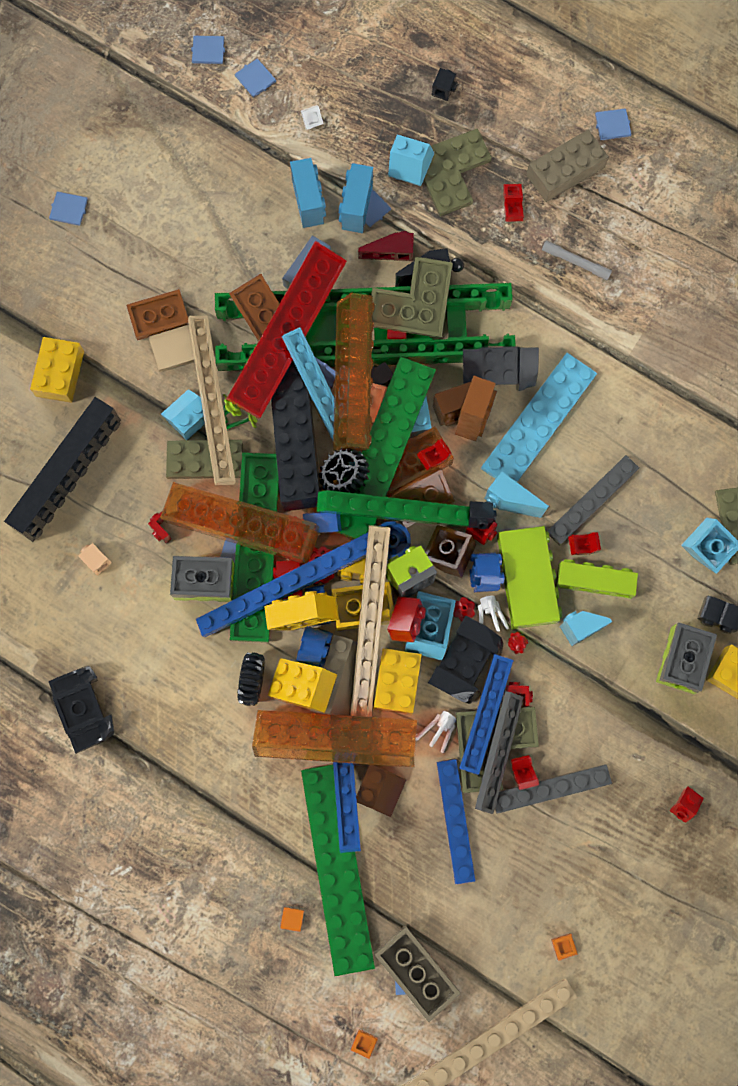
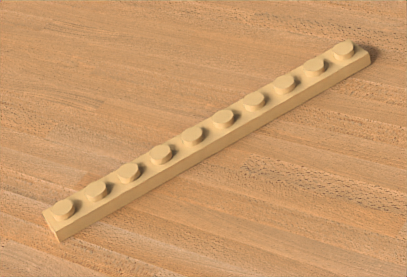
[188,316,236,486]
[350,526,390,723]
[402,978,578,1086]

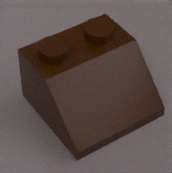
[433,382,471,426]
[425,525,476,578]
[356,764,406,817]

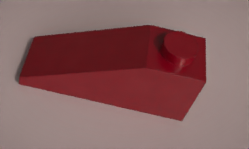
[358,231,414,261]

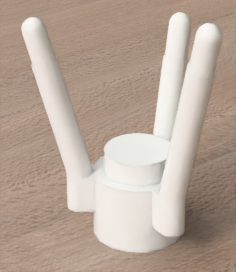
[478,595,509,632]
[411,711,457,753]

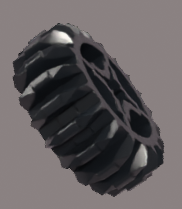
[318,447,370,493]
[237,652,265,706]

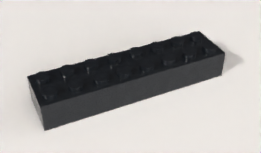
[271,363,321,512]
[4,397,121,542]

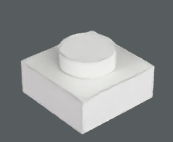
[301,105,323,130]

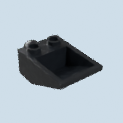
[395,248,465,287]

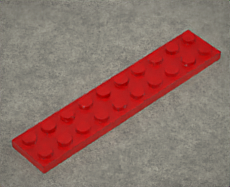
[226,241,347,419]

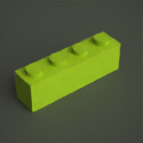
[555,559,638,599]

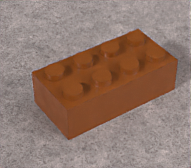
[455,376,497,442]

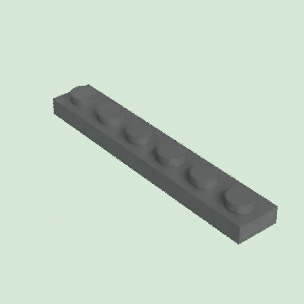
[548,455,639,546]
[475,691,523,814]
[495,764,612,814]

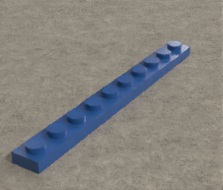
[196,533,368,637]

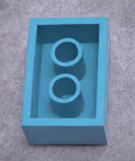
[290,158,326,228]
[338,163,373,233]

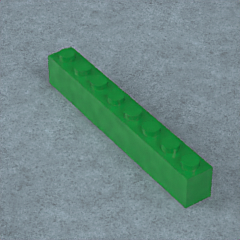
[317,490,470,527]

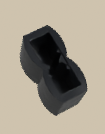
[697,596,738,634]

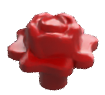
[508,631,528,654]

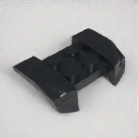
[463,346,539,391]
[428,616,503,704]
[48,665,114,754]

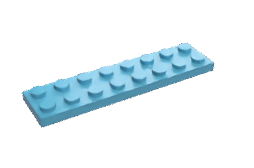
[481,353,597,482]

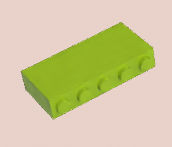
[497,526,562,629]

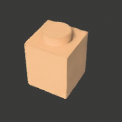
[78,543,112,576]

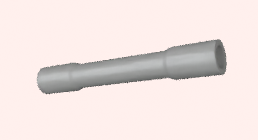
[542,240,612,280]

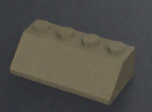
[310,635,358,724]

